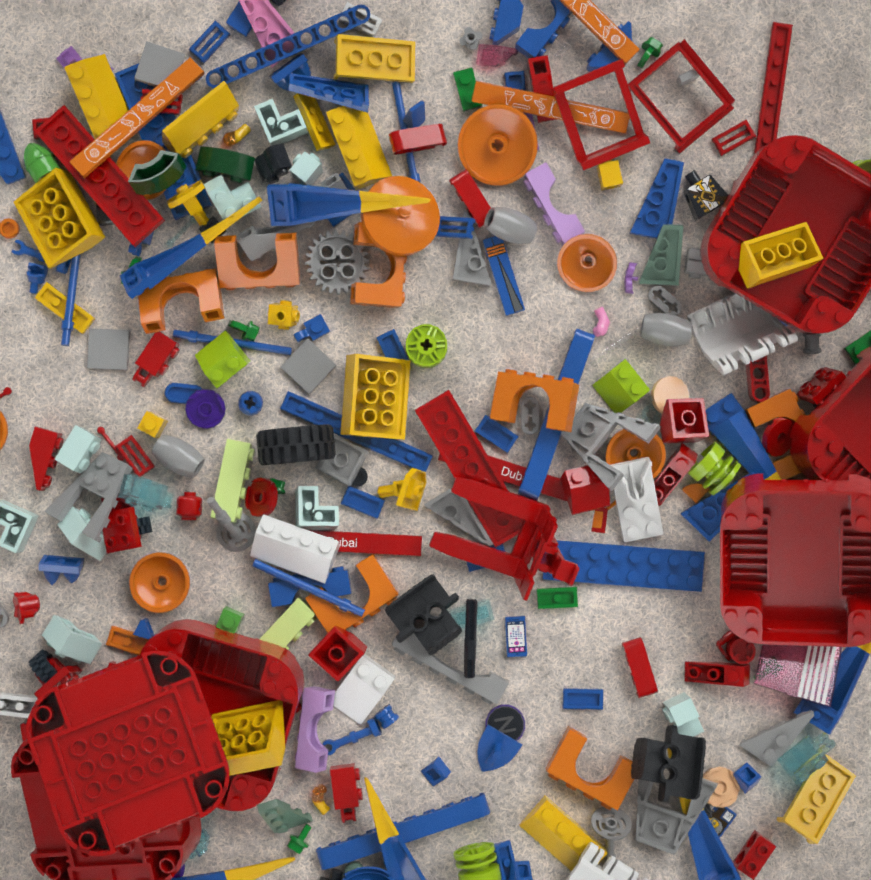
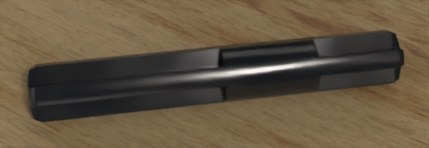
[464,599,478,678]

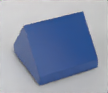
[133,618,155,639]

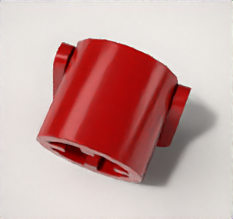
[716,630,756,664]

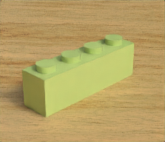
[211,439,255,523]
[259,596,316,650]

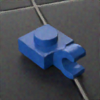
[294,314,330,342]

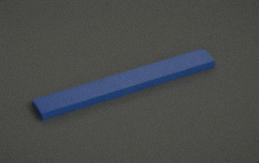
[280,391,433,472]

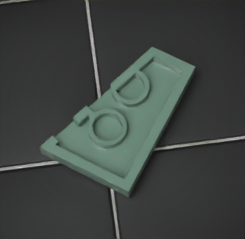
[639,224,683,286]
[257,799,313,833]

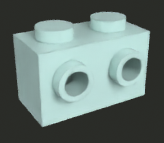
[290,151,323,186]
[55,425,102,473]

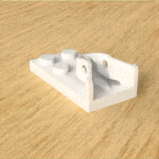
[611,457,663,543]

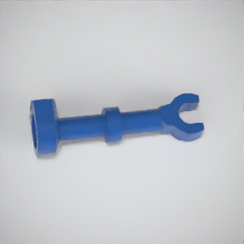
[11,240,71,274]
[323,717,382,755]

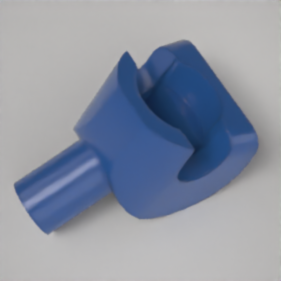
[26,262,48,294]

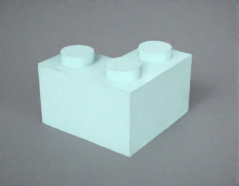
[254,99,309,146]
[204,175,262,220]
[295,486,339,530]
[0,499,39,553]
[57,506,107,561]
[42,615,102,664]
[662,692,704,737]

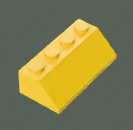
[64,54,129,139]
[162,81,239,159]
[326,106,392,190]
[739,222,823,289]
[519,795,608,871]

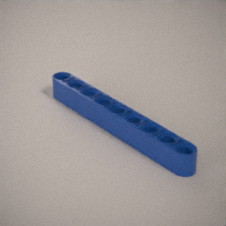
[206,4,370,88]
[518,328,595,501]
[316,793,491,870]

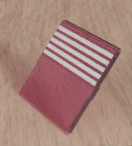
[754,644,842,707]

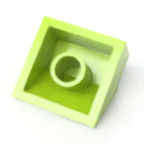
[195,330,251,388]
[592,359,650,413]

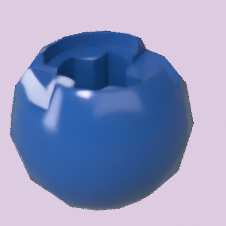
[238,391,263,416]

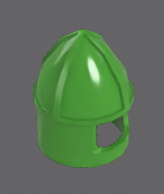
[23,143,61,184]

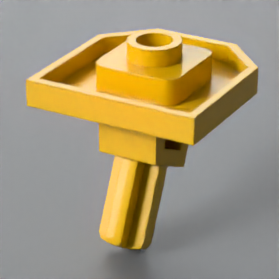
[167,179,209,226]
[377,468,427,511]

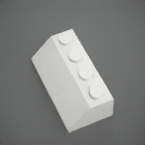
[250,514,340,584]

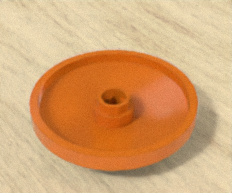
[458,104,538,186]
[361,176,440,256]

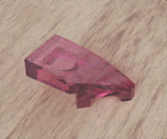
[476,44,518,67]

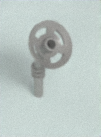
[207,497,256,552]
[591,807,631,862]

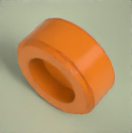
[0,218,20,239]

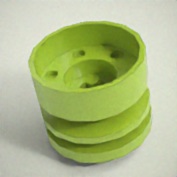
[406,324,447,368]
[688,442,741,495]
[453,842,502,880]

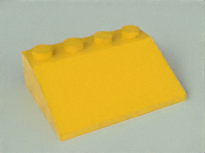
[13,168,106,269]
[340,354,411,440]
[212,700,285,776]

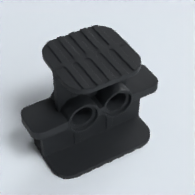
[385,574,462,656]
[631,725,706,802]

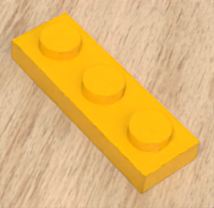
[293,93,336,151]
[35,282,96,334]

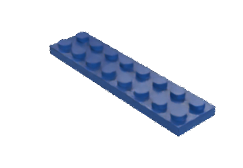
[115,63,212,220]
[542,540,705,592]

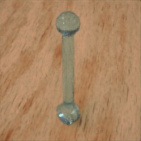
[167,215,197,247]

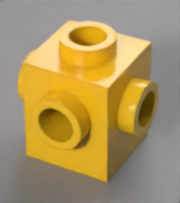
[268,300,300,330]

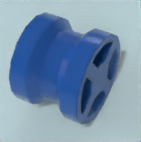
[374,704,399,729]

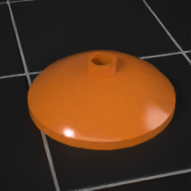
[116,140,166,201]
[557,234,617,292]
[605,428,666,479]
[129,552,190,613]

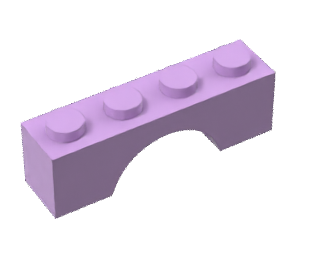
[523,162,585,246]
[295,686,335,773]

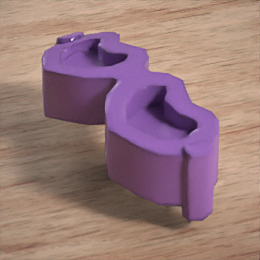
[624,262,638,294]

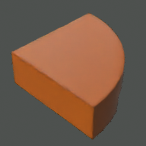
[681,483,709,503]

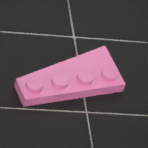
[239,0,302,68]

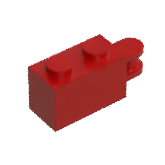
[132,331,180,387]
[330,763,363,823]

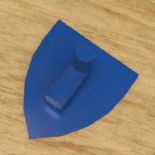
[477,725,523,772]

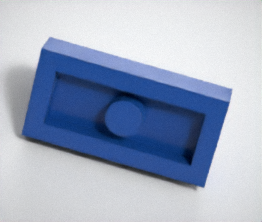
[269,53,311,91]
[39,555,84,585]

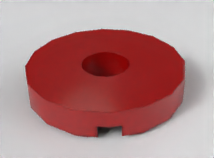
[762,417,794,457]
[245,477,278,517]

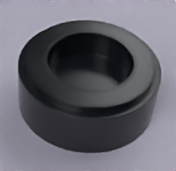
[352,467,368,486]

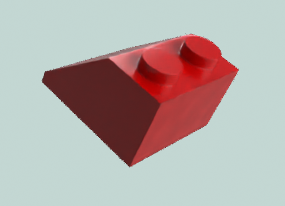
[660,398,709,444]
[560,465,610,515]
[308,625,367,682]

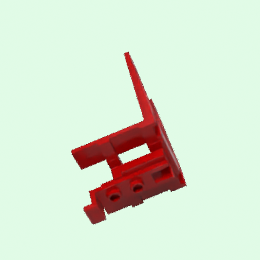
[429,477,579,601]

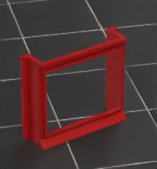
[628,39,735,154]
[551,59,650,171]

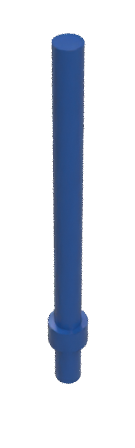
[392,82,421,182]
[61,254,81,346]
[173,330,292,355]
[252,559,365,617]

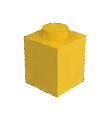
[596,159,623,191]
[137,411,168,438]

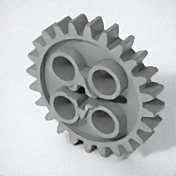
[304,229,370,295]

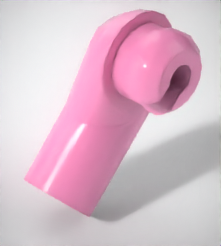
[593,307,610,337]

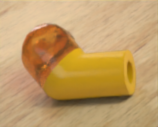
[222,124,251,147]
[312,784,330,815]

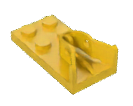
[333,34,415,83]
[776,752,856,844]

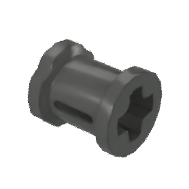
[803,333,821,354]

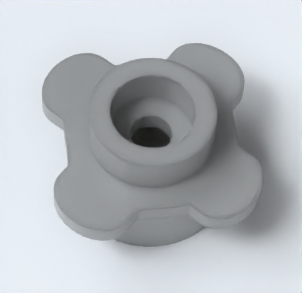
[459,27,483,50]

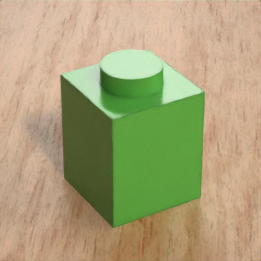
[216,606,245,633]

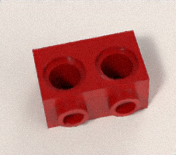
[733,830,776,880]

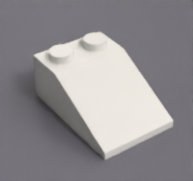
[333,654,395,725]

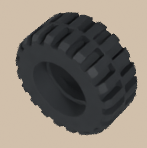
[256,424,336,466]

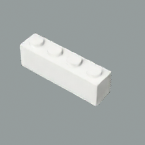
[0,692,38,718]

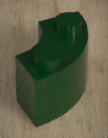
[195,146,255,184]
[128,150,187,195]

